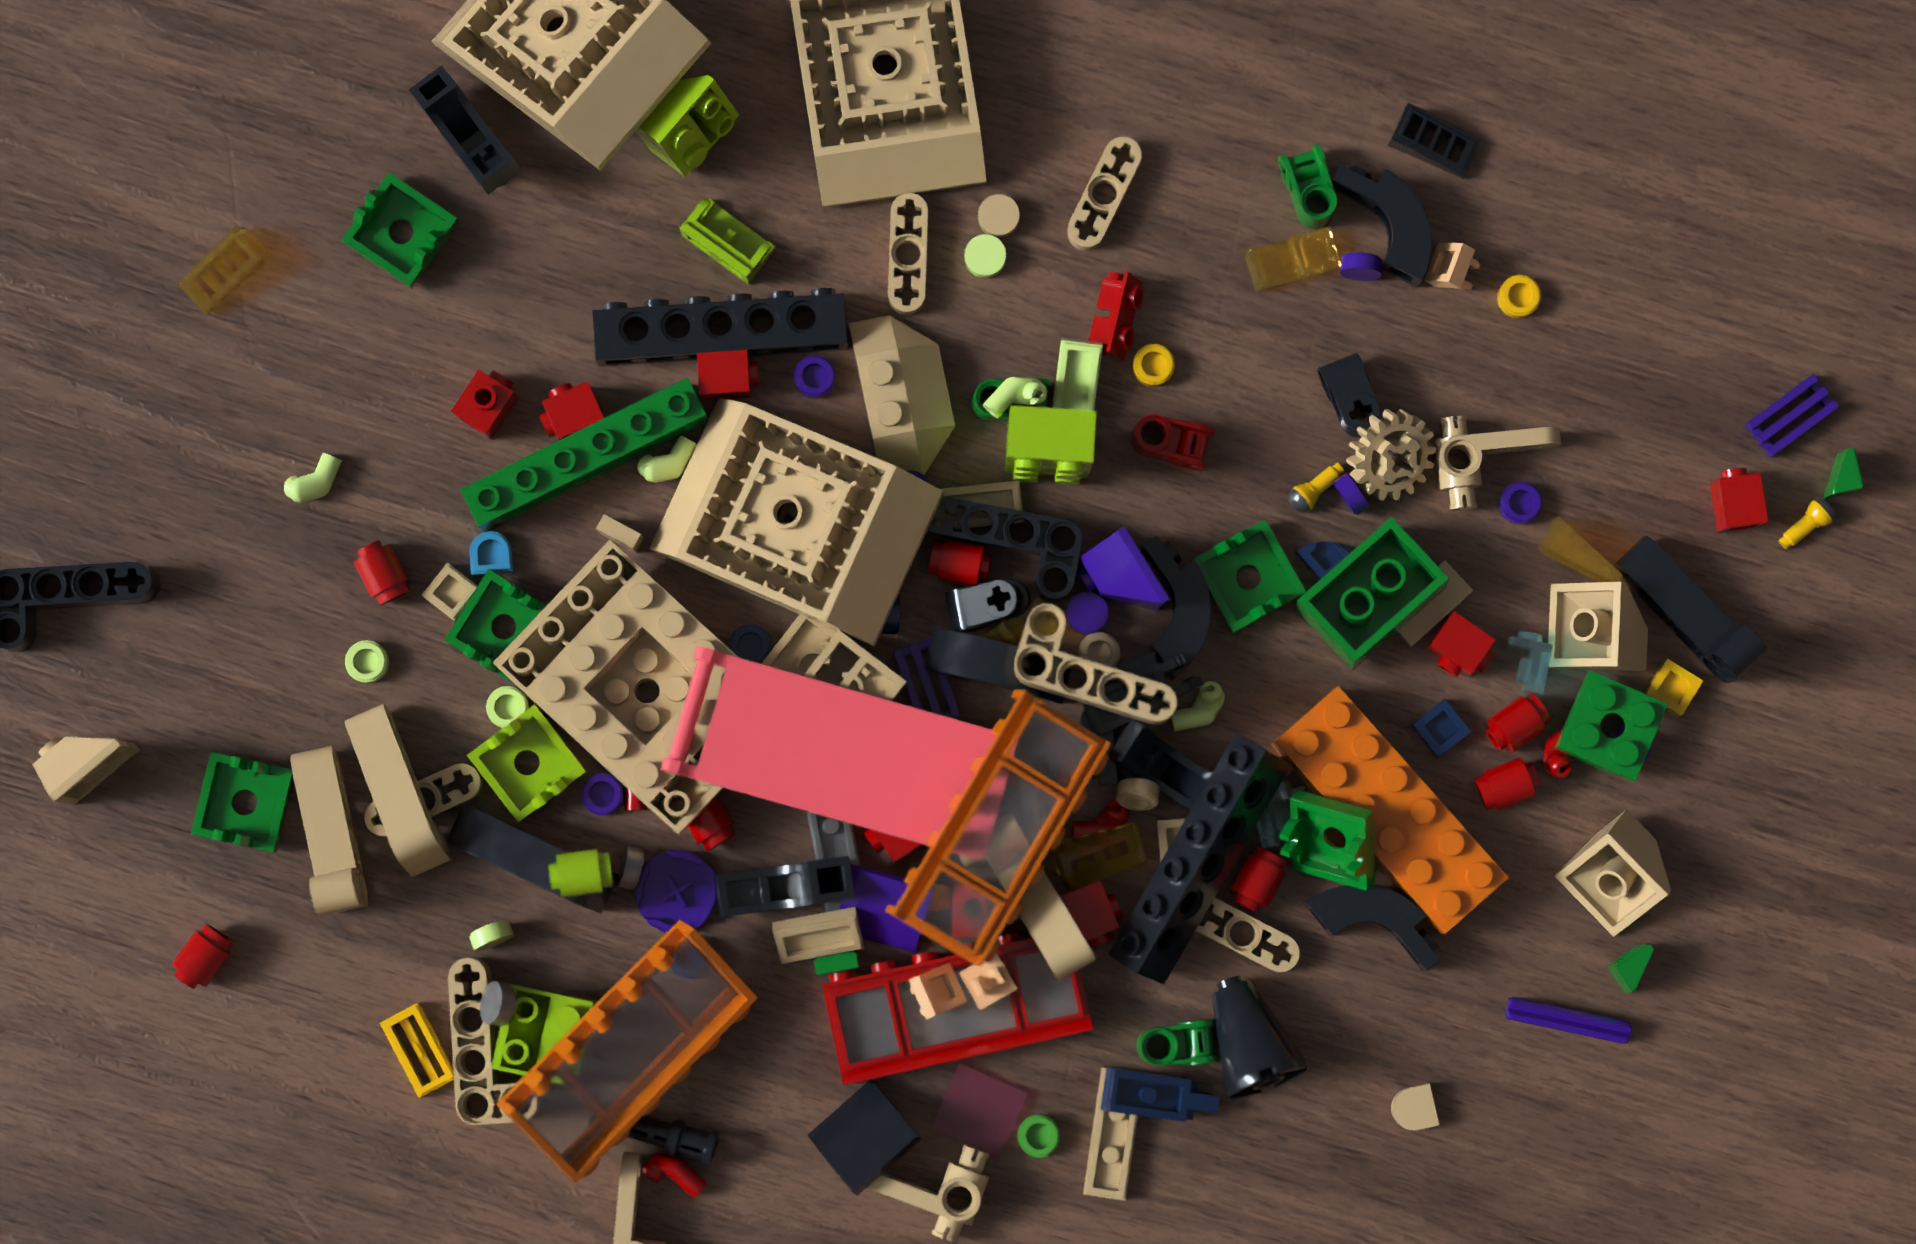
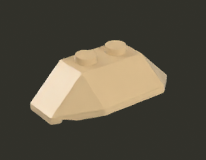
[849,315,955,476]

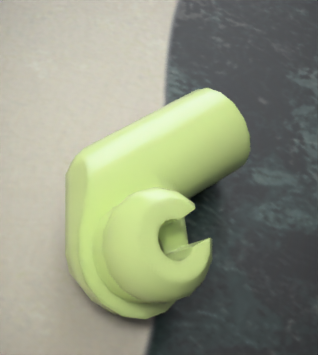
[637,435,697,483]
[284,453,342,503]
[1171,681,1225,732]

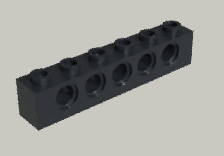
[592,288,848,367]
[1108,733,1292,984]

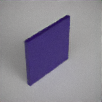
[839,864,934,953]

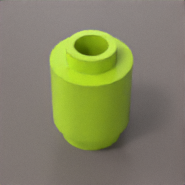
[549,849,613,897]

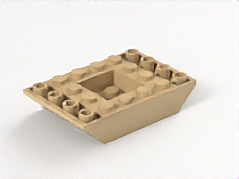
[432,0,711,171]
[790,0,987,208]
[649,398,944,647]
[493,540,739,835]

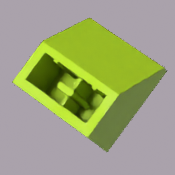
[636,75,739,177]
[491,984,598,1084]

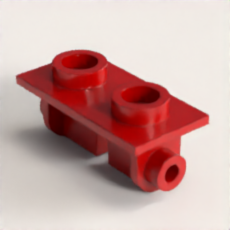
[1088,271,1144,362]

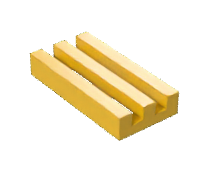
[380,1002,454,1098]

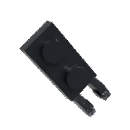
[1082,652,1204,736]

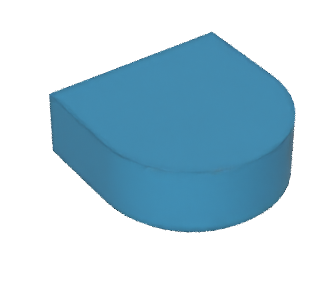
[469,531,515,576]

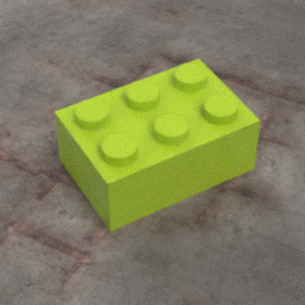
[1005,405,1096,485]

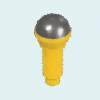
[1288,463,1345,513]
[1778,498,1836,550]

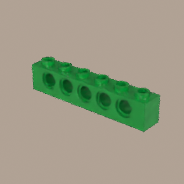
[460,377,708,532]

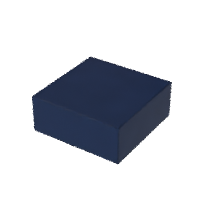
[1410,699,1471,758]

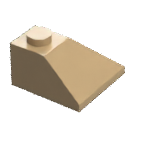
[1547,582,1648,671]
[32,737,140,805]
[1555,809,1671,937]

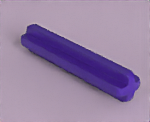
[1505,997,1631,1044]

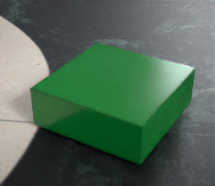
[814,951,860,975]

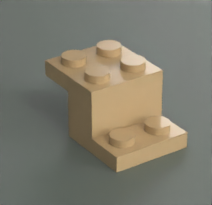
[762,614,906,701]

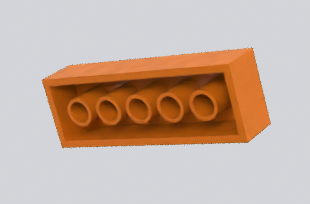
[1271,686,1509,934]

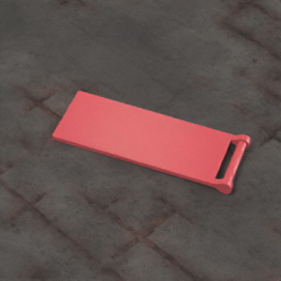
[661,646,1018,861]

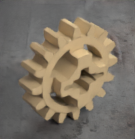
[1346,409,1437,501]

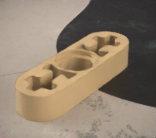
[1067,137,1142,251]
[888,193,928,315]
[365,763,483,837]
[1196,898,1300,972]

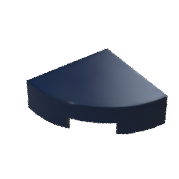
[1296,542,1352,580]

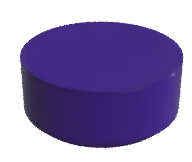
[1340,252,1383,281]
[794,355,836,399]
[1334,473,1370,516]
[1498,482,1543,525]
[1066,592,1108,635]
[581,773,625,816]

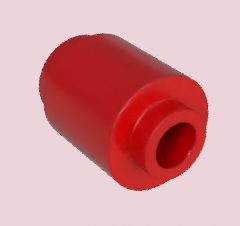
[928,538,992,586]
[353,540,410,606]
[1486,694,1551,753]
[1474,757,1541,811]
[687,795,736,851]
[1230,847,1287,913]
[172,923,234,989]

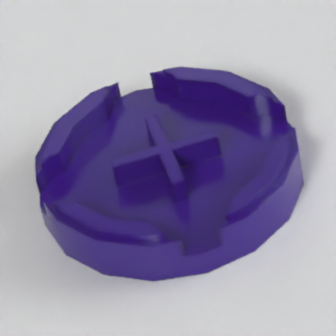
[634,850,718,933]

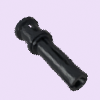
[588,1103,720,1168]

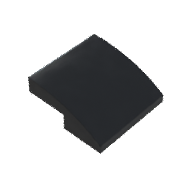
[808,1079,921,1196]

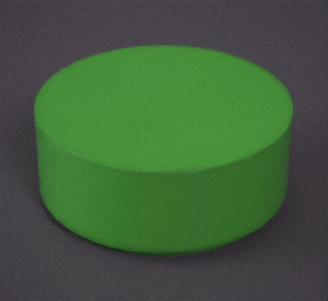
[1017,1114,1060,1158]

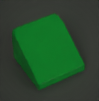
[1823,447,1864,499]
[1607,944,1654,994]

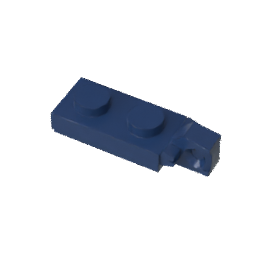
[1101,1067,1220,1122]

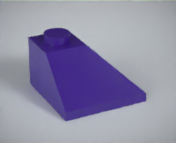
[1076,526,1169,611]

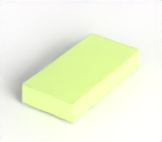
[1052,338,1103,411]

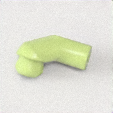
[983,377,1047,419]

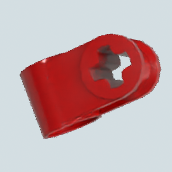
[1131,414,1215,471]

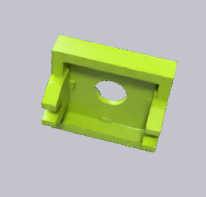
[467,704,586,822]

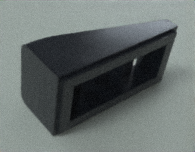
[1388,103,1481,179]

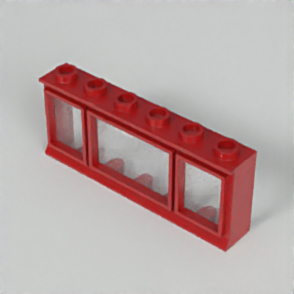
[821,932,1094,1085]

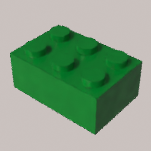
[1296,517,1449,671]

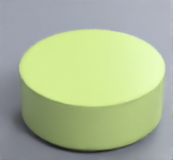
[964,234,1006,278]
[345,640,389,683]
[486,686,530,728]
[469,920,514,952]

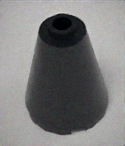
[1212,976,1307,1100]

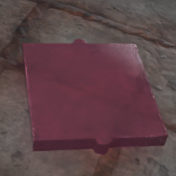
[931,1063,1028,1158]

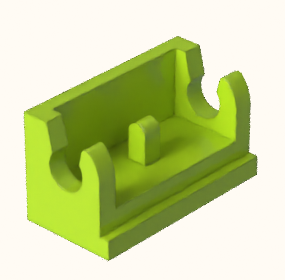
[679,197,776,285]

